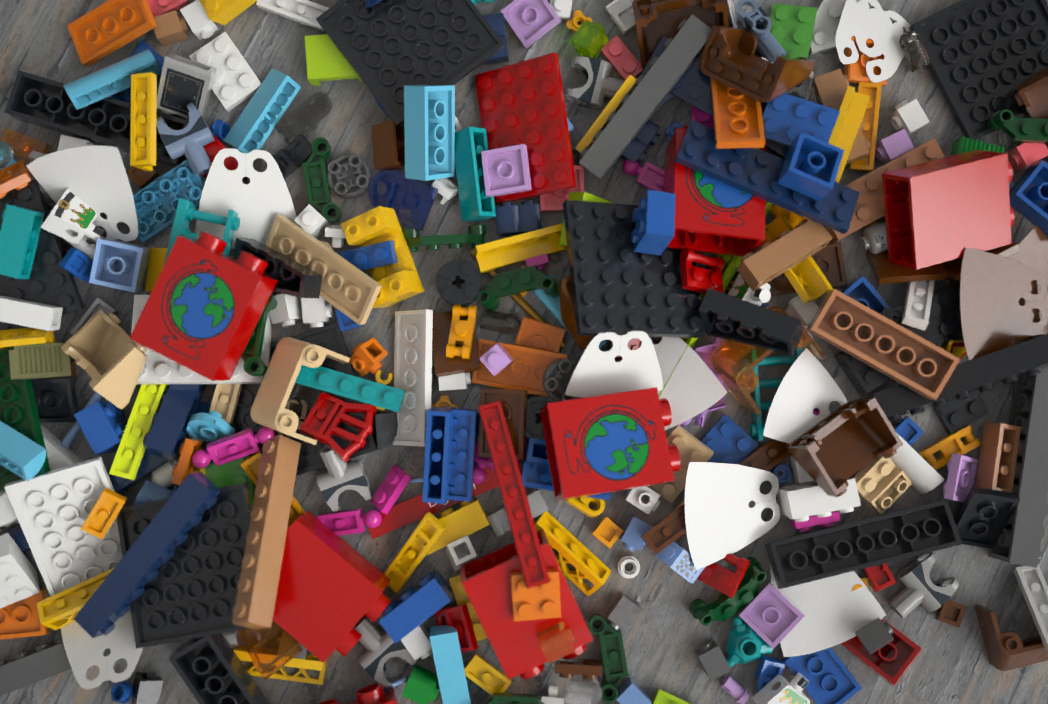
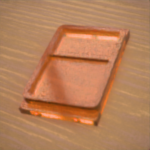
[238,620,302,680]

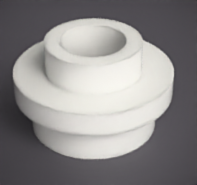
[617,555,640,579]

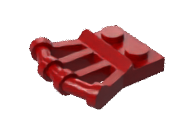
[299,392,376,463]

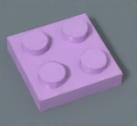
[500,0,562,48]
[481,144,532,197]
[943,453,979,502]
[739,583,805,649]

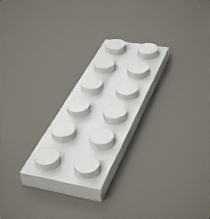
[393,309,433,447]

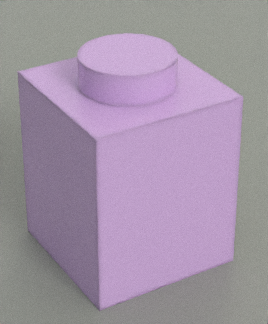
[875,129,915,165]
[479,343,514,376]

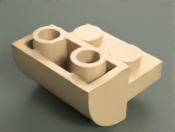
[853,457,912,515]

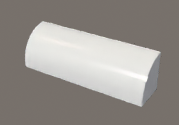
[890,432,945,494]

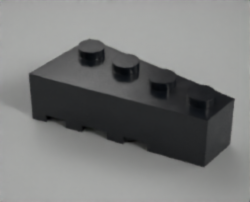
[233,238,322,298]
[699,288,803,356]

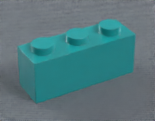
[0,204,45,279]

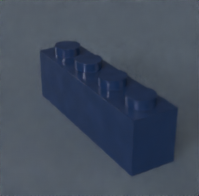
[143,384,207,461]

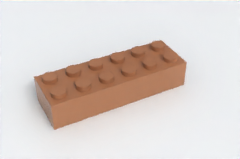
[823,138,945,243]
[806,289,960,400]

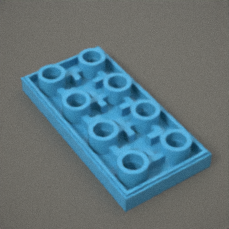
[133,159,206,243]

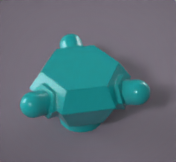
[725,616,773,667]

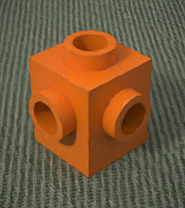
[349,337,388,377]

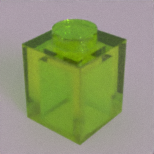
[570,20,609,58]

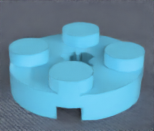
[186,411,235,443]

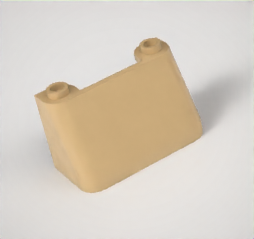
[61,309,148,410]

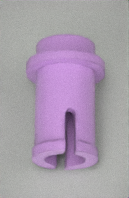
[720,675,750,704]

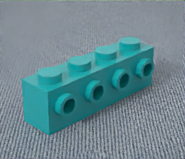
[455,127,496,222]

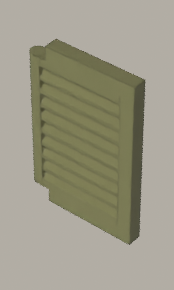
[9,342,71,380]

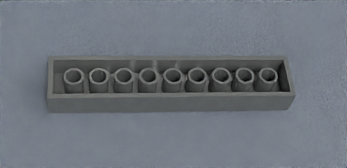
[989,334,1048,568]

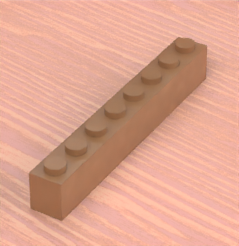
[232,435,301,629]

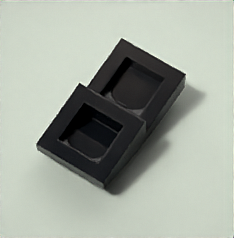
[266,134,313,179]

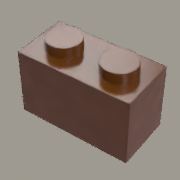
[371,120,405,173]

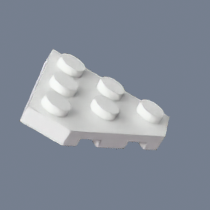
[809,0,861,56]

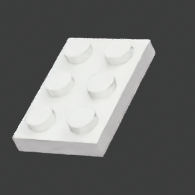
[189,32,262,112]

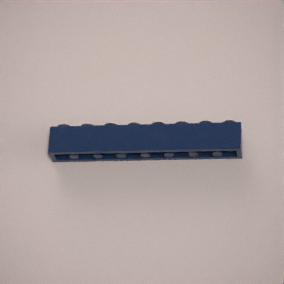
[74,472,221,638]

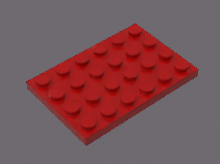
[475,52,577,205]

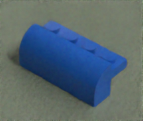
[422,407,477,504]
[521,438,610,501]

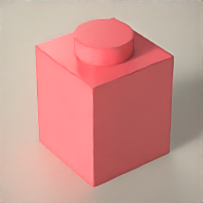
[1006,143,1048,171]

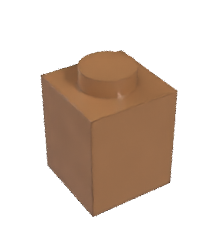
[154,10,190,47]

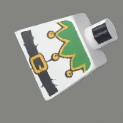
[41,188,104,244]
[724,267,771,306]
[752,672,810,704]

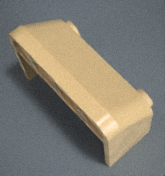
[250,337,350,445]

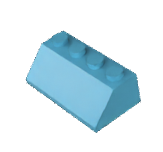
[404,85,455,181]

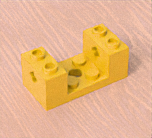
[341,206,425,308]

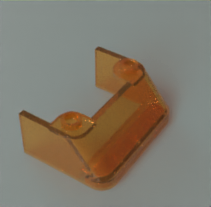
[710,306,827,415]

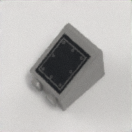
[156,53,217,121]

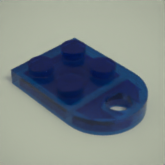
[369,170,438,230]

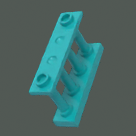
[164,198,240,264]
[744,347,806,441]

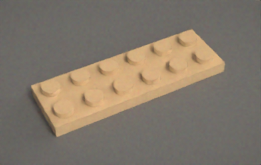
[265,214,382,325]

